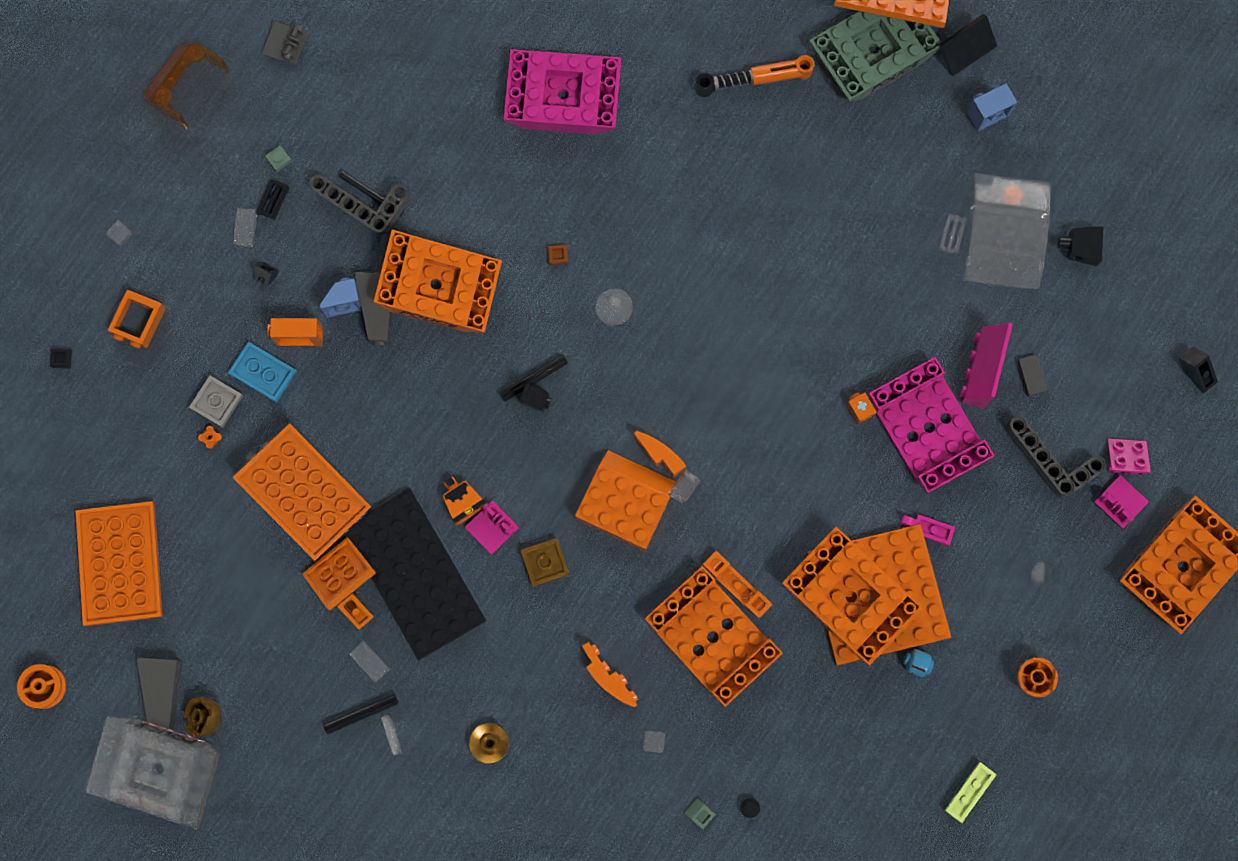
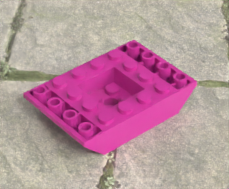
[504,49,621,134]

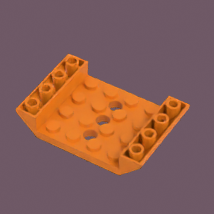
[645,566,783,707]

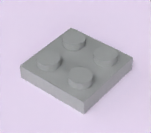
[189,376,243,428]

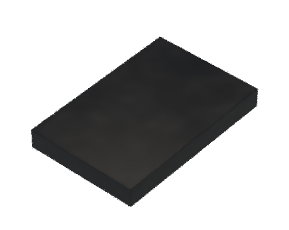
[939,14,997,76]

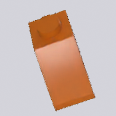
[336,592,374,630]

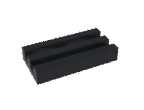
[256,179,289,221]

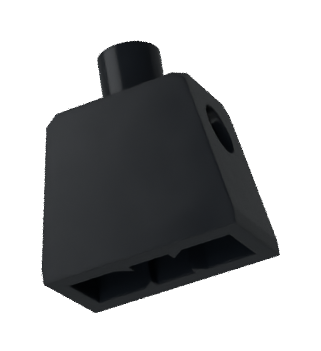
[1058,226,1104,266]

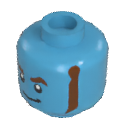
[903,649,934,678]

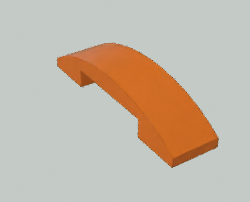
[703,551,773,618]

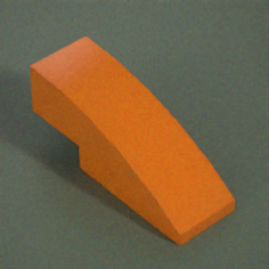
[634,431,686,478]

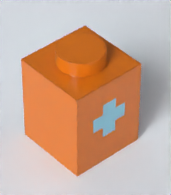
[846,392,876,425]

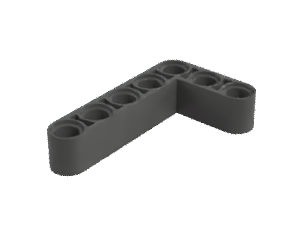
[309,175,412,235]
[1006,417,1106,498]

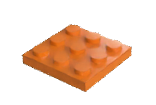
[302,537,376,611]

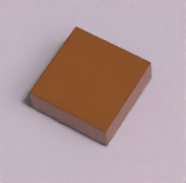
[548,244,568,266]

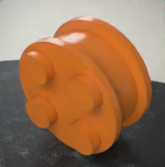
[17,664,66,709]

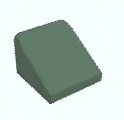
[685,799,716,830]

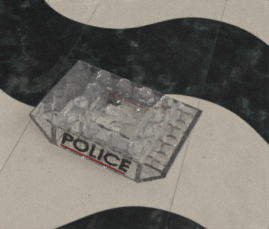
[85,716,221,830]

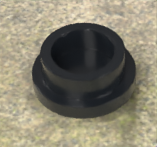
[740,798,760,818]

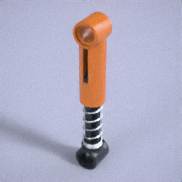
[695,55,814,97]

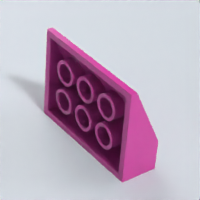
[960,323,1013,409]

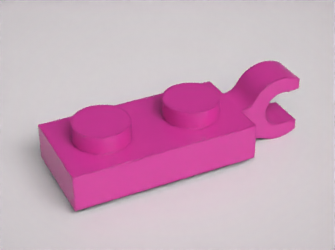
[900,514,955,546]

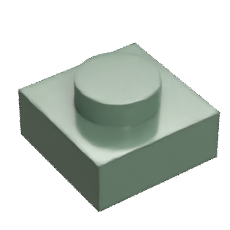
[265,145,292,172]

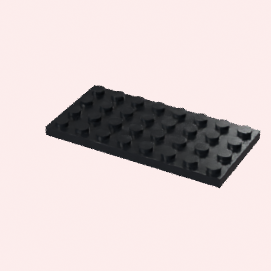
[346,488,486,661]

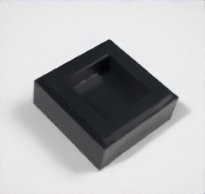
[50,348,72,368]

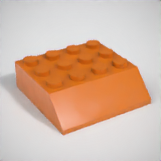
[575,450,678,552]

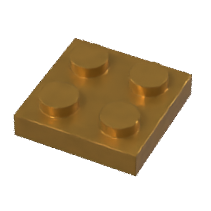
[521,538,570,587]

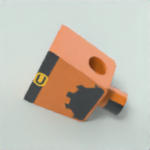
[443,477,486,526]

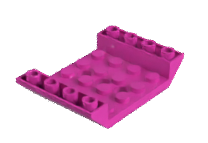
[869,357,995,494]

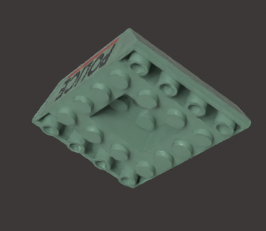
[809,11,941,102]

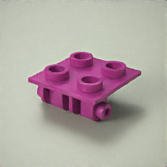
[1108,439,1151,475]
[1095,475,1149,529]
[465,500,519,555]

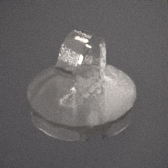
[595,288,633,327]

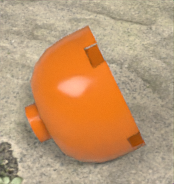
[1017,657,1058,697]

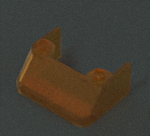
[144,43,230,129]

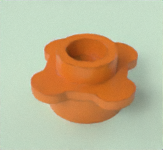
[198,426,222,449]

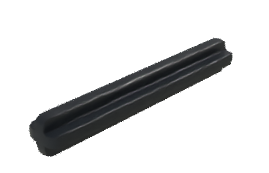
[500,355,567,401]
[323,694,398,734]

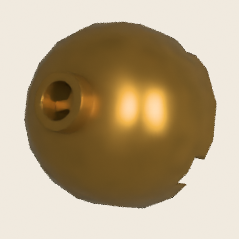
[184,697,222,737]

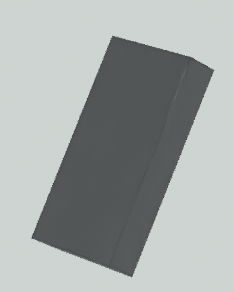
[1017,355,1048,396]

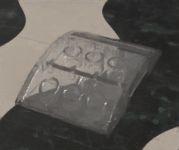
[963,173,1050,290]

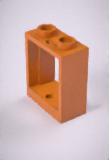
[108,290,166,349]
[267,318,323,346]

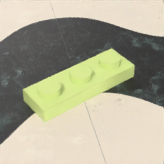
[944,762,997,823]

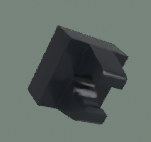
[253,262,279,286]

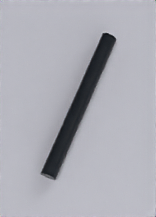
[339,171,404,217]

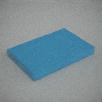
[228,341,297,403]

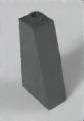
[355,272,393,347]
[137,658,181,736]

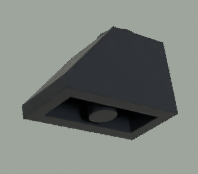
[1179,347,1218,393]
[520,384,552,413]

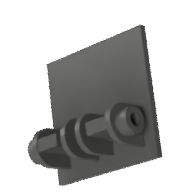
[262,21,309,65]

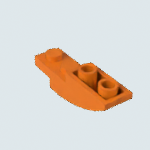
[582,642,638,708]

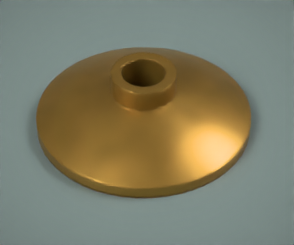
[469,723,509,764]

